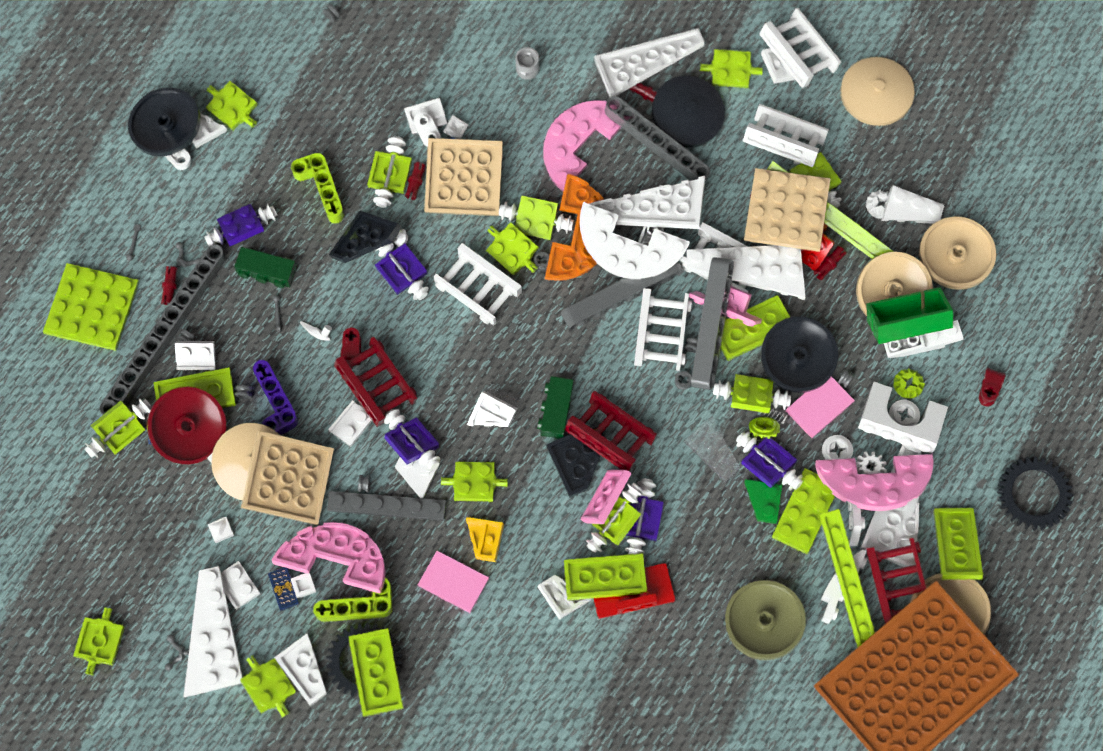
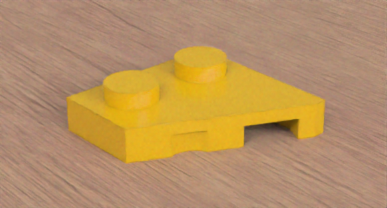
[466,517,504,562]

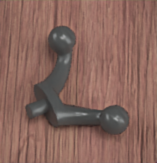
[175,242,200,268]
[165,634,189,671]

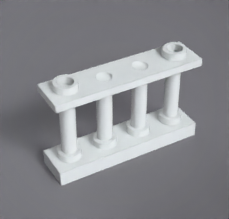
[760,8,841,88]
[743,104,829,167]
[680,223,749,293]
[434,243,522,326]
[634,288,692,371]

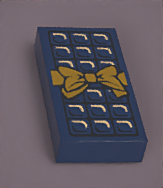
[268,567,300,611]

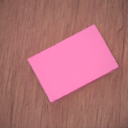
[786,377,855,438]
[581,470,631,524]
[418,551,489,613]

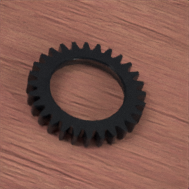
[997,457,1073,531]
[326,623,403,699]

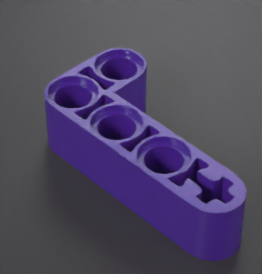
[253,360,298,435]

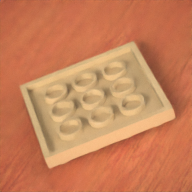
[424,138,503,216]
[744,168,830,252]
[241,431,334,525]

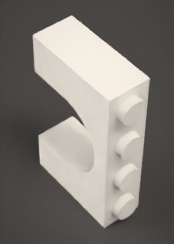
[858,382,948,454]

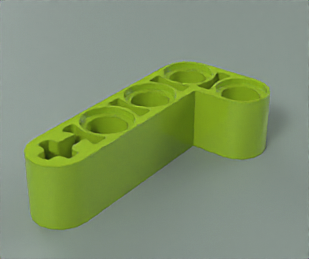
[291,153,344,223]
[313,578,392,622]

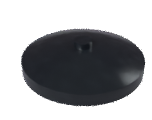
[652,75,725,147]
[128,87,201,157]
[761,316,838,393]

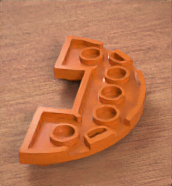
[544,173,604,281]

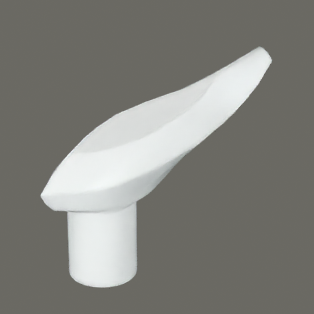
[300,321,332,341]

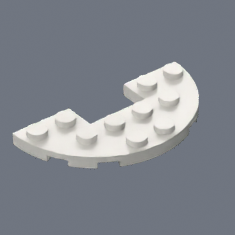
[580,202,690,279]

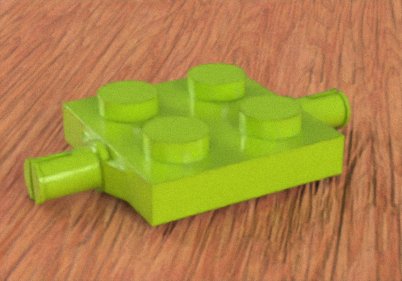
[700,49,763,88]
[205,81,258,131]
[486,222,539,275]
[441,462,508,502]
[73,607,125,675]
[240,655,296,718]

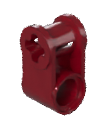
[340,327,362,365]
[978,367,1006,407]

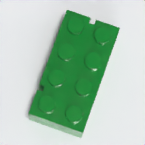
[866,287,953,344]

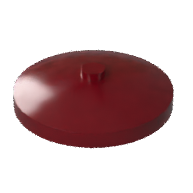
[147,387,226,465]

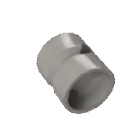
[516,47,539,79]

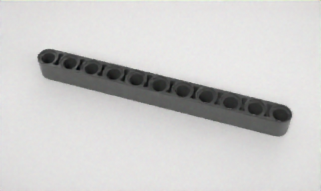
[100,245,226,415]

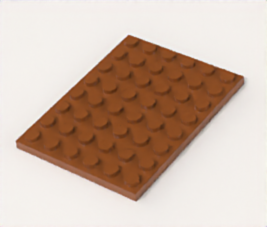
[813,581,1019,751]

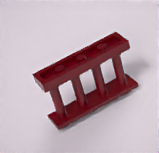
[334,336,417,427]
[565,390,657,472]
[866,538,926,624]

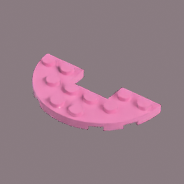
[543,101,630,192]
[815,454,933,511]
[272,522,385,594]

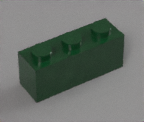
[234,247,297,288]
[537,376,574,439]

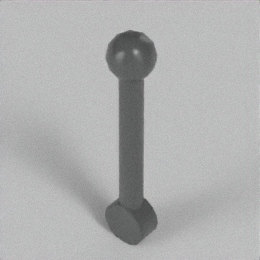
[126,224,141,261]
[273,295,281,332]

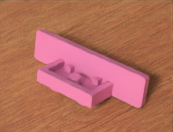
[689,286,762,326]

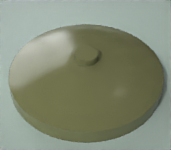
[725,580,806,660]

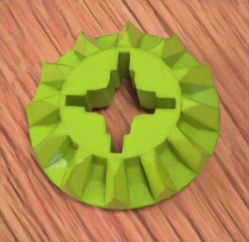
[893,368,925,399]
[749,417,780,439]

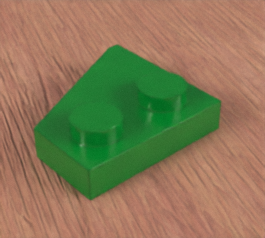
[744,479,782,524]

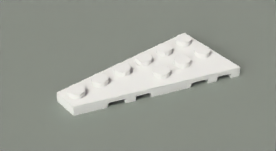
[594,29,704,97]
[589,176,705,229]
[686,245,805,300]
[860,445,921,567]
[184,566,243,697]

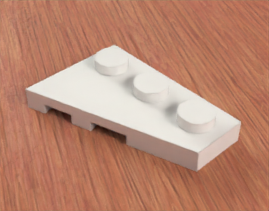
[881,185,944,223]
[848,502,865,546]
[275,634,327,706]

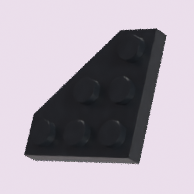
[329,211,402,263]
[546,422,607,498]

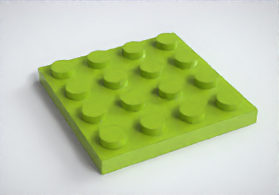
[43,263,139,351]

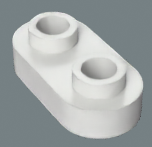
[414,112,441,147]
[165,149,192,170]

